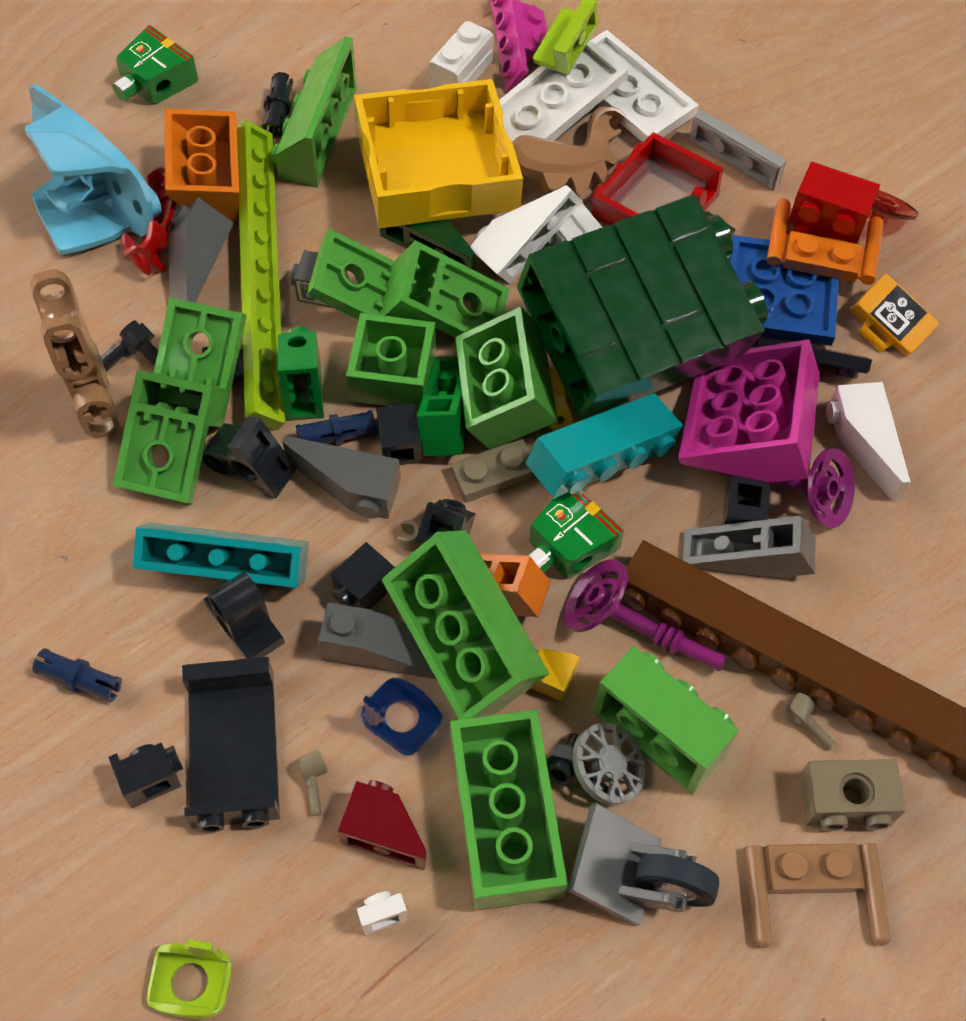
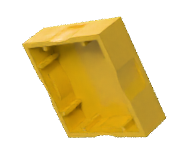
[354,79,523,228]

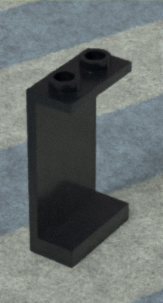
[182,657,280,833]

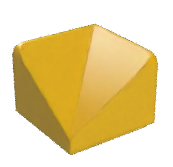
[530,648,580,702]

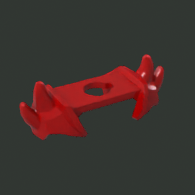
[121,166,177,275]

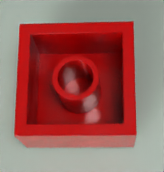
[786,161,881,244]

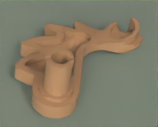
[512,107,625,197]

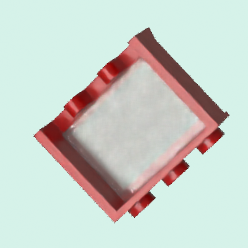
[591,132,723,226]

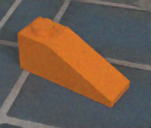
[480,553,551,617]

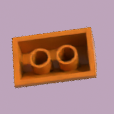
[165,108,239,221]

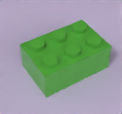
[455,306,558,450]
[593,646,739,795]

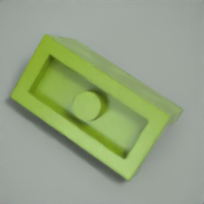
[533,0,599,75]

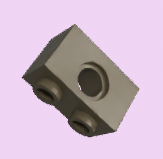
[800,759,906,831]

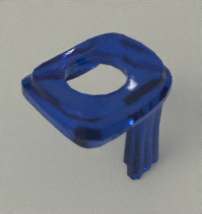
[361,678,443,756]

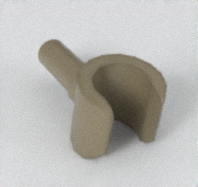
[397,520,423,552]
[785,693,836,750]
[299,750,328,816]

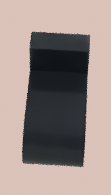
[202,416,297,498]
[203,571,285,659]

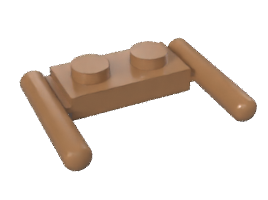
[744,843,891,948]

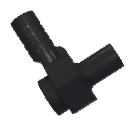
[101,320,158,372]
[546,733,609,804]

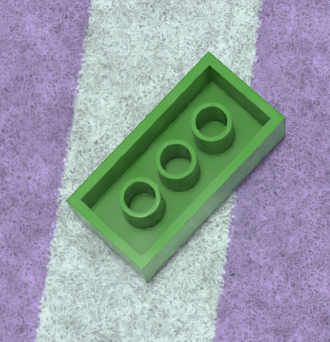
[381,530,549,720]
[450,709,568,911]

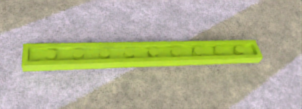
[237,119,285,430]

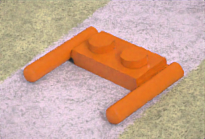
[766,198,883,285]

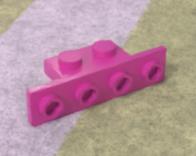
[490,0,547,92]

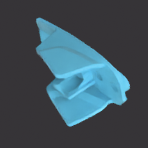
[25,84,161,255]

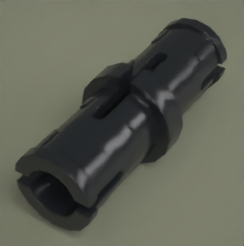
[261,72,293,138]

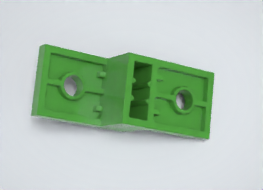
[307,228,509,337]
[113,297,247,503]

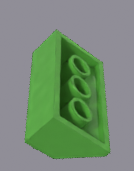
[272,37,357,187]

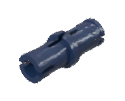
[295,410,377,446]
[32,648,122,703]

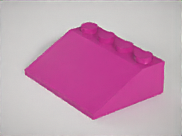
[678,339,820,483]

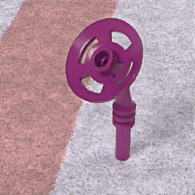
[772,448,855,528]
[564,559,727,672]

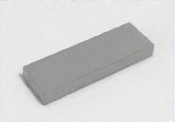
[689,110,787,191]

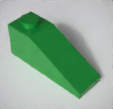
[417,357,467,458]

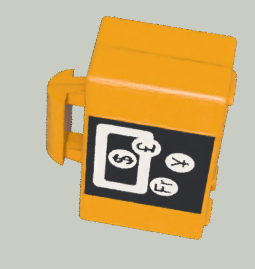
[850,274,939,356]

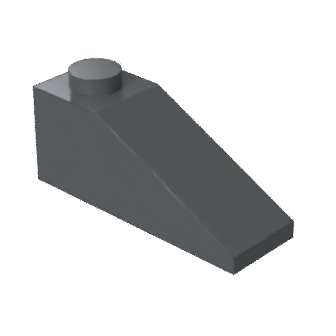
[168,197,234,303]
[282,435,401,519]
[683,515,816,578]
[318,603,436,679]

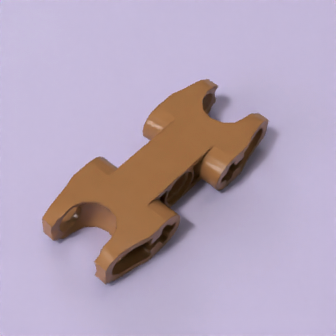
[30,269,120,439]

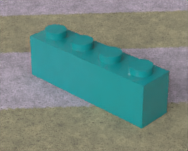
[526,393,683,498]
[132,522,309,588]

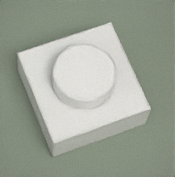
[357,891,408,936]

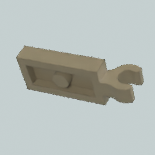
[451,438,536,503]

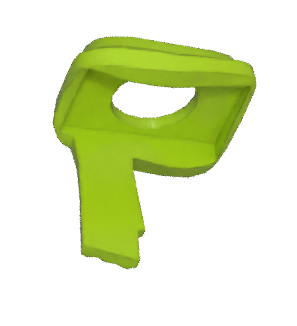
[147,938,232,1019]

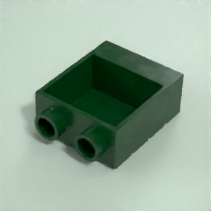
[516,195,767,421]

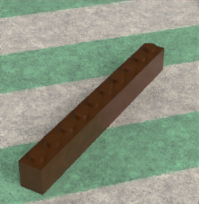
[622,540,966,782]

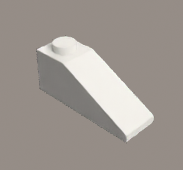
[470,185,583,284]
[826,382,911,501]

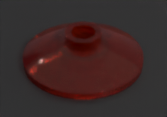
[868,190,919,225]

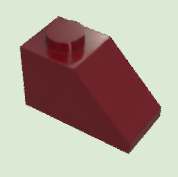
[337,780,427,870]

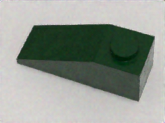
[380,219,475,271]

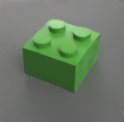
[346,313,436,410]

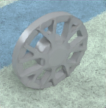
[572,723,645,805]

